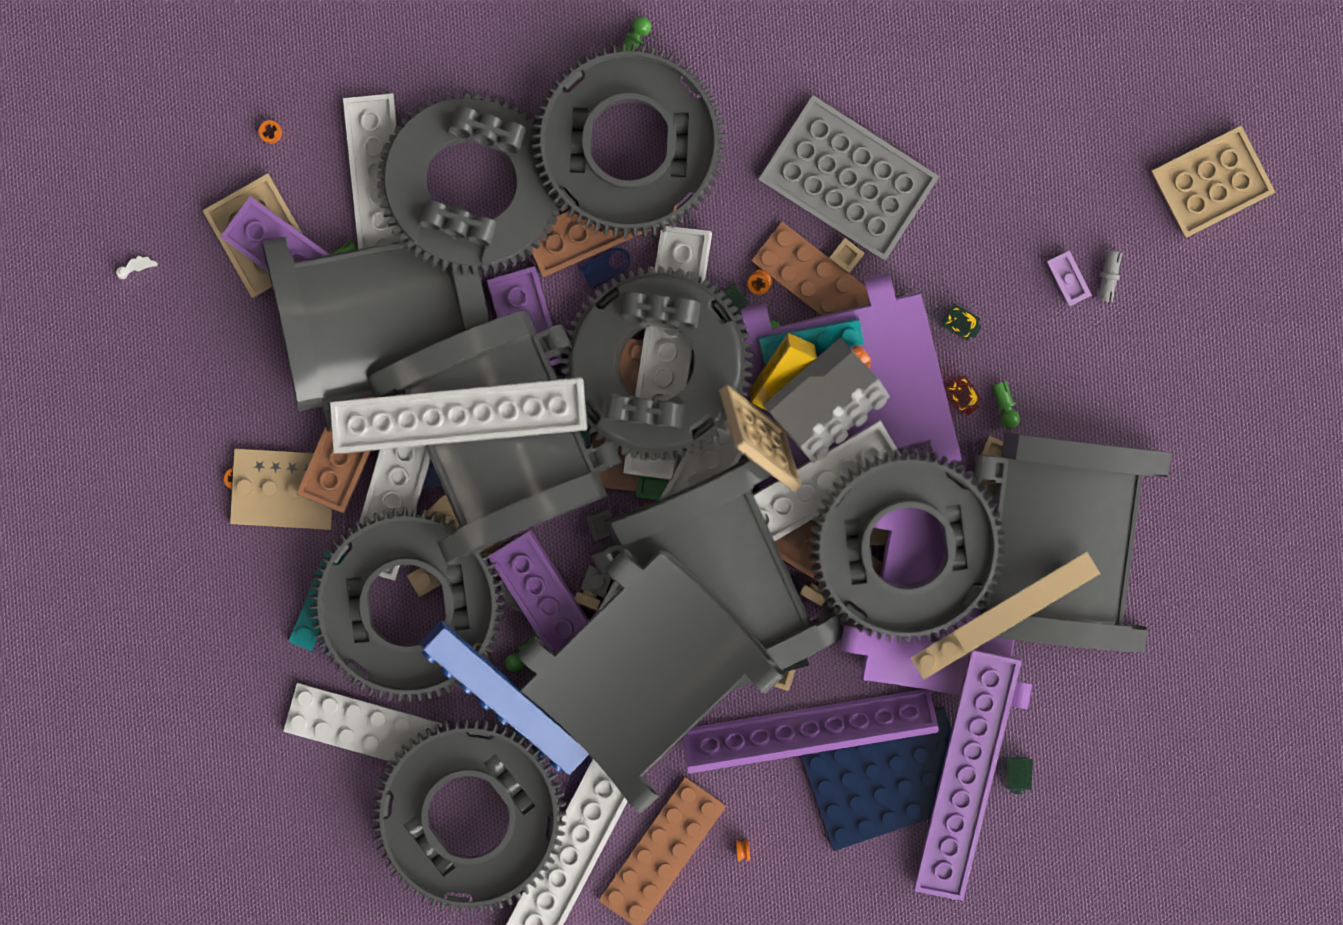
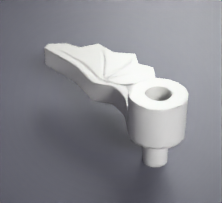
[116,256,158,279]

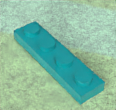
[759,318,864,364]
[289,549,345,651]

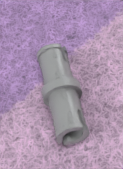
[1097,250,1123,302]

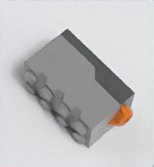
[763,338,890,464]

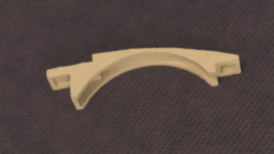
[911,552,1101,680]

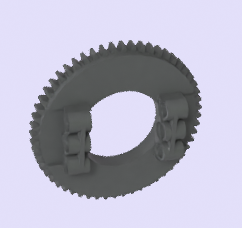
[377,93,563,276]

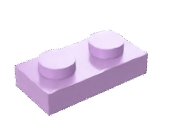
[1046,250,1092,307]

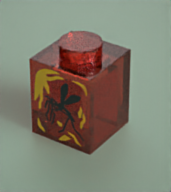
[944,375,982,416]

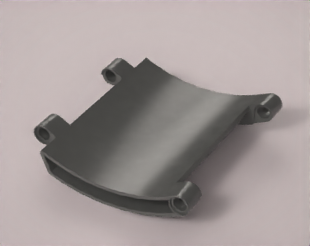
[262,203,489,432]
[368,311,622,564]
[961,432,1172,653]
[590,457,843,692]
[518,549,784,813]

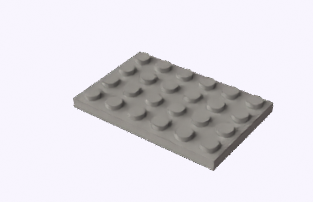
[758,95,940,262]

